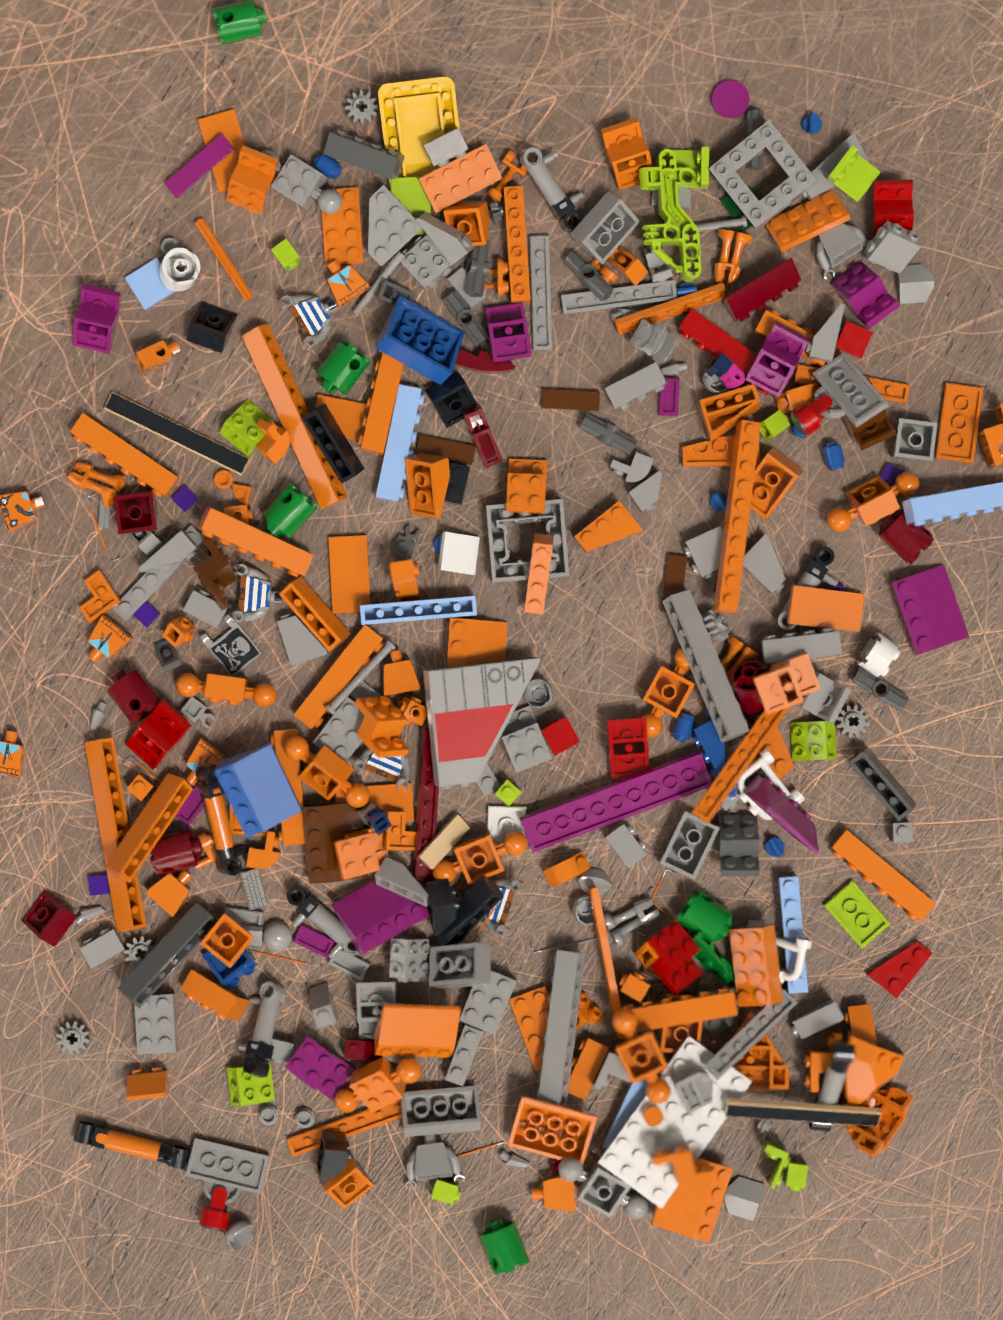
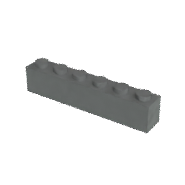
[117,903,217,1008]

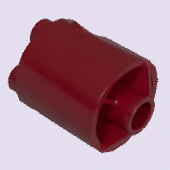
[879,509,934,564]
[731,660,768,715]
[107,668,161,724]
[150,829,203,875]

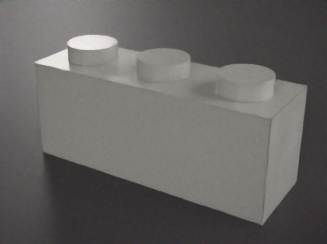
[605,362,668,411]
[445,1023,483,1086]

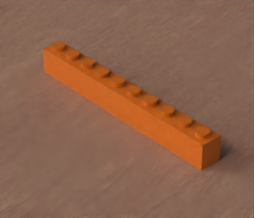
[242,324,348,510]
[713,420,761,615]
[84,737,146,932]

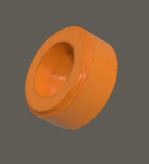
[214,470,234,490]
[644,1106,663,1126]

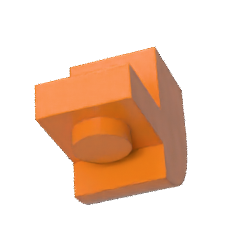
[774,383,819,414]
[255,419,290,465]
[246,831,281,869]
[543,852,591,888]

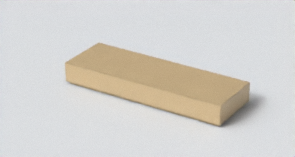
[418,814,470,870]

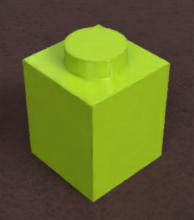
[271,239,301,271]
[760,410,790,442]
[495,780,521,806]
[784,1161,808,1191]
[431,1178,461,1205]

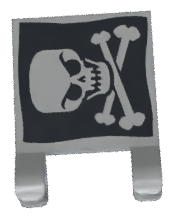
[200,614,262,677]

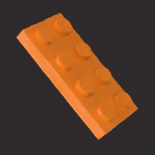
[418,143,502,213]
[322,187,364,267]
[765,189,850,253]
[509,986,550,1071]

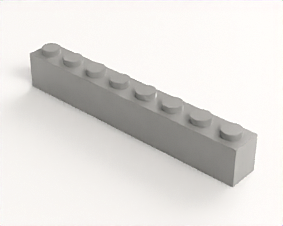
[662,589,749,742]
[537,950,586,1107]

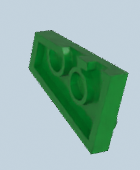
[692,931,735,984]

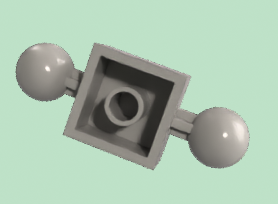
[261,150,342,214]
[558,1157,649,1219]

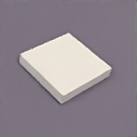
[438,532,480,575]
[487,806,527,845]

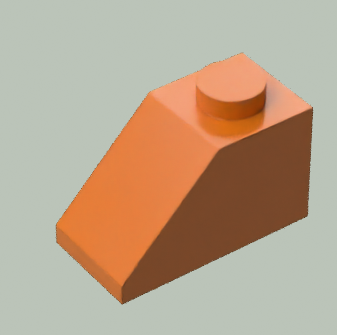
[606,246,649,286]

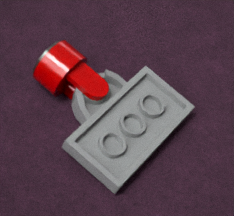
[791,353,888,436]
[185,1138,270,1232]

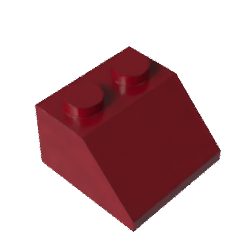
[114,491,157,535]
[22,890,77,947]

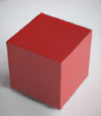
[835,321,873,359]
[541,717,580,756]

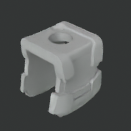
[629,319,677,363]

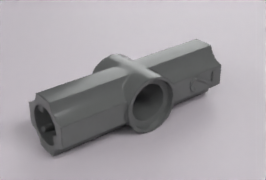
[745,110,764,170]
[466,240,490,298]
[564,251,614,302]
[443,291,490,347]
[579,413,637,456]
[851,667,909,712]

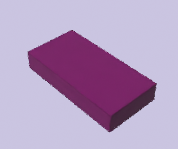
[659,377,680,417]
[175,784,206,826]
[293,924,335,958]

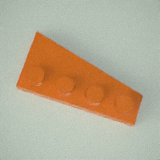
[682,434,760,467]

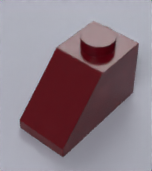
[344,1037,384,1060]

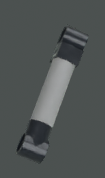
[809,1040,855,1132]

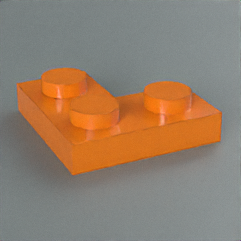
[79,570,122,624]
[384,811,416,851]

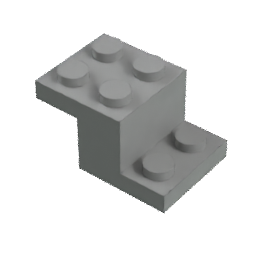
[795,671,851,724]
[501,705,552,773]
[356,981,397,1039]
[593,1049,631,1091]

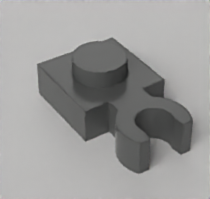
[489,201,504,224]
[390,524,420,560]

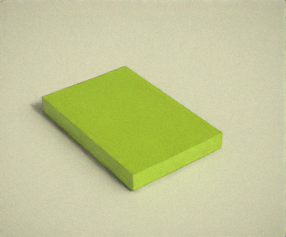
[391,177,431,235]
[823,880,891,949]

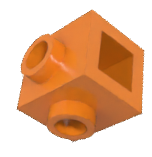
[162,615,196,648]
[397,696,428,726]

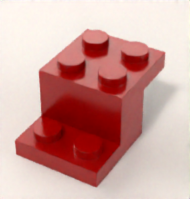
[872,179,914,238]
[126,700,192,770]
[607,718,649,778]
[647,920,704,996]

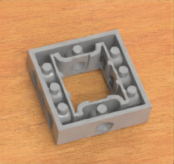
[708,120,818,231]
[486,499,569,583]

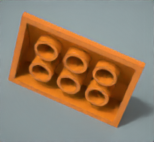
[447,618,508,667]
[374,1004,461,1058]
[508,1095,597,1165]
[650,1157,733,1242]

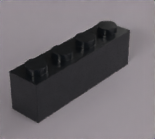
[302,403,365,484]
[437,877,504,946]

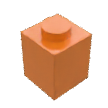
[127,774,156,801]

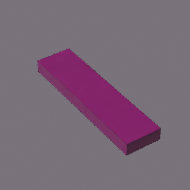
[164,134,235,199]

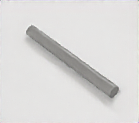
[353,251,405,315]

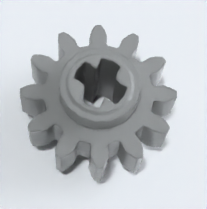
[345,90,379,126]
[703,608,730,642]
[836,705,870,738]
[123,936,156,968]
[56,1021,91,1055]

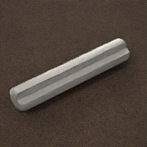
[98,471,113,528]

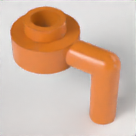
[590,259,618,284]
[195,832,216,870]

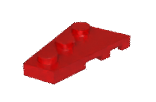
[866,941,933,998]

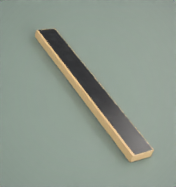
[104,392,250,476]
[724,1098,881,1127]

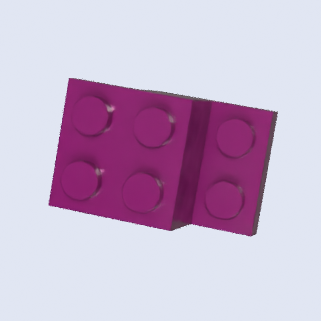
[831,261,900,329]
[73,284,121,354]
[485,303,532,363]
[745,322,810,397]
[285,1036,355,1100]

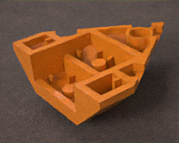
[732,1012,789,1091]
[845,1035,905,1107]
[837,1088,914,1157]

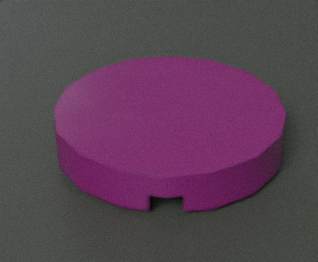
[712,80,750,119]

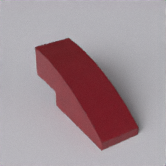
[455,349,516,374]
[462,404,503,469]

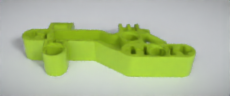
[639,149,701,283]

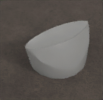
[578,868,612,895]

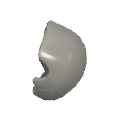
[702,369,729,394]
[524,679,553,709]
[572,895,594,925]
[263,921,292,951]
[225,1221,253,1251]

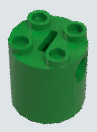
[212,0,267,45]
[316,339,371,395]
[262,482,318,539]
[676,889,732,943]
[479,1218,530,1275]

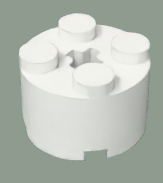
[159,248,200,291]
[857,632,901,677]

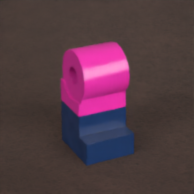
[705,353,745,390]

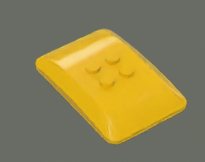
[378,77,460,191]

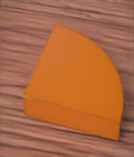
[232,483,252,506]

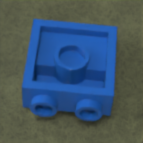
[202,949,257,988]

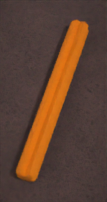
[195,218,253,301]

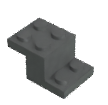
[718,814,760,876]

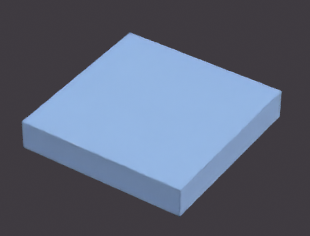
[125,258,176,311]

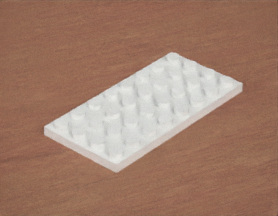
[598,1036,752,1209]

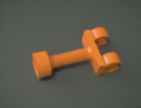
[487,150,528,203]

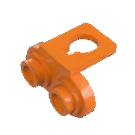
[484,258,509,297]
[576,993,602,1031]

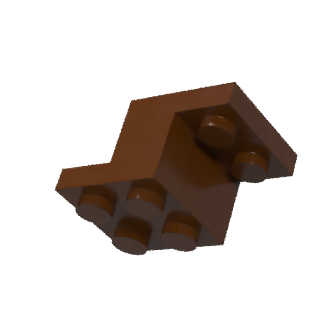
[843,377,896,450]
[194,537,237,611]

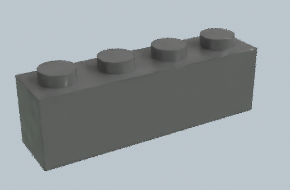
[324,129,405,180]
[849,746,916,821]

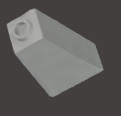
[802,133,870,201]

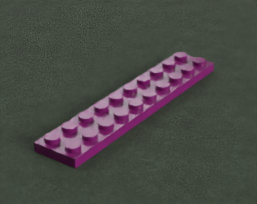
[520,751,712,852]

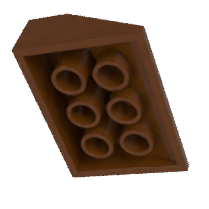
[303,802,368,884]

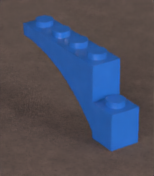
[693,704,737,800]

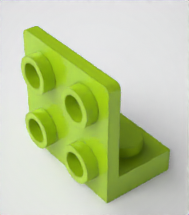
[827,145,880,202]
[672,147,709,189]
[219,400,276,457]
[791,721,837,761]
[226,1062,275,1107]
[762,1140,791,1189]

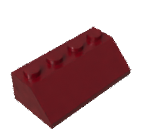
[723,258,801,322]

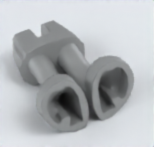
[603,898,660,947]

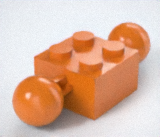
[827,472,919,532]
[641,647,695,738]
[176,673,277,707]
[284,736,370,808]
[432,831,528,885]
[612,1009,671,1104]
[334,1057,421,1113]

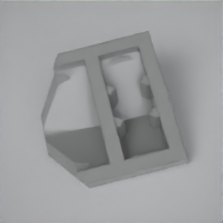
[897,264,934,304]
[674,1071,713,1114]
[724,1176,764,1221]

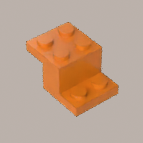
[601,117,652,191]
[226,145,279,215]
[978,403,1003,470]
[506,459,547,514]
[754,652,821,714]
[355,696,410,758]
[334,828,389,880]
[804,1030,842,1092]
[651,1144,716,1185]

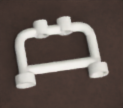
[737,748,805,820]
[747,920,812,983]

